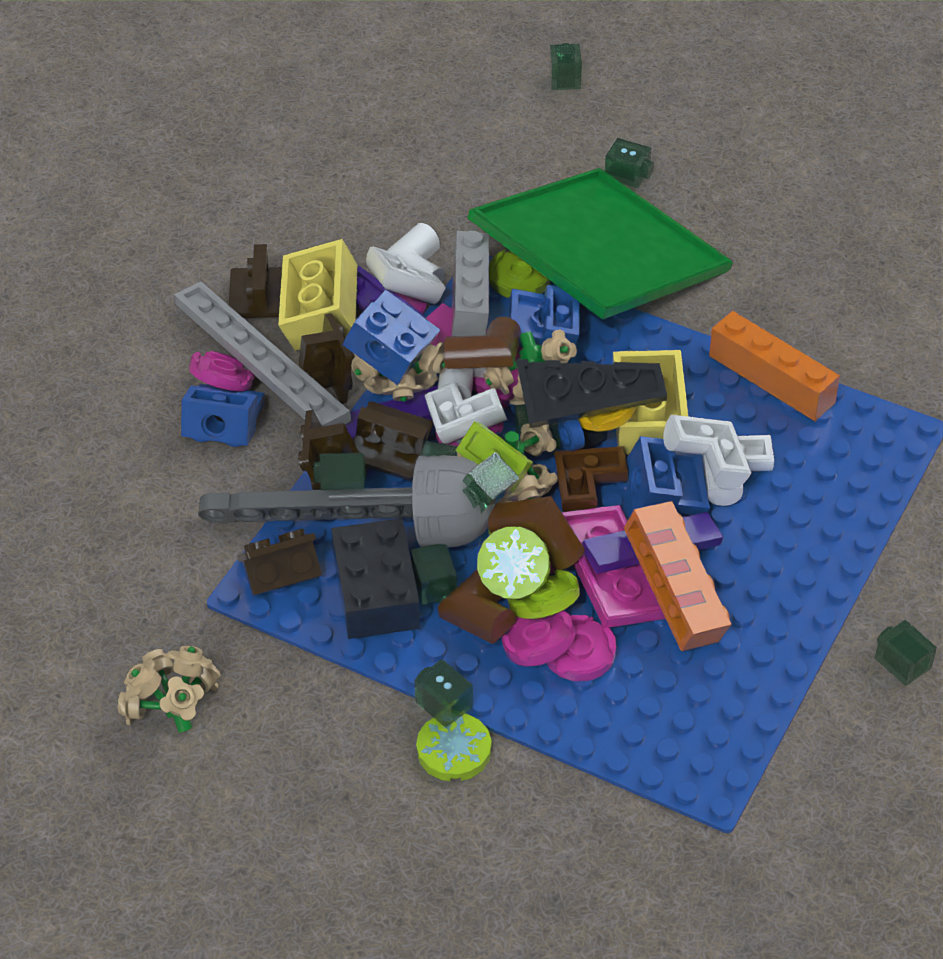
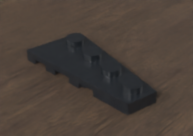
[516,359,667,428]

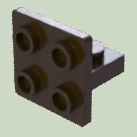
[229,244,282,318]
[298,313,355,404]
[353,401,433,481]
[298,410,367,490]
[237,528,322,595]

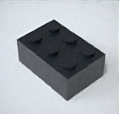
[331,518,420,639]

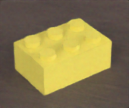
[278,239,358,351]
[613,350,688,455]

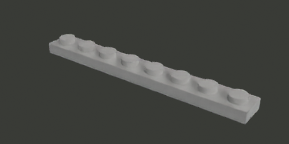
[174,282,351,427]

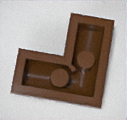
[444,316,521,369]
[554,446,628,512]
[488,496,585,570]
[438,570,517,644]

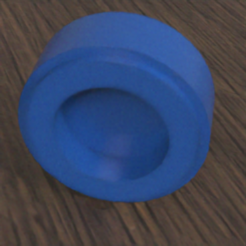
[558,419,585,452]

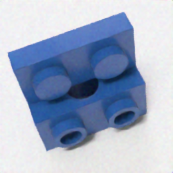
[509,285,579,363]
[342,290,440,385]
[181,384,265,447]
[626,436,710,515]

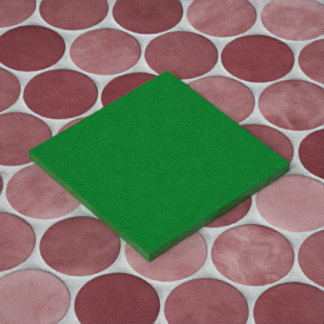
[467,168,733,319]

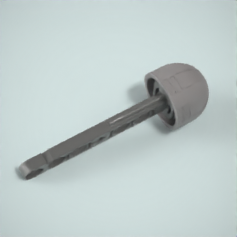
[198,455,497,549]

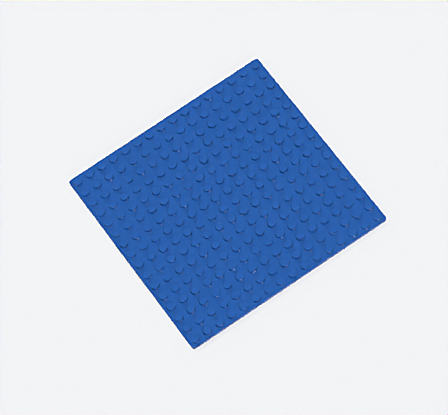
[207,255,943,833]

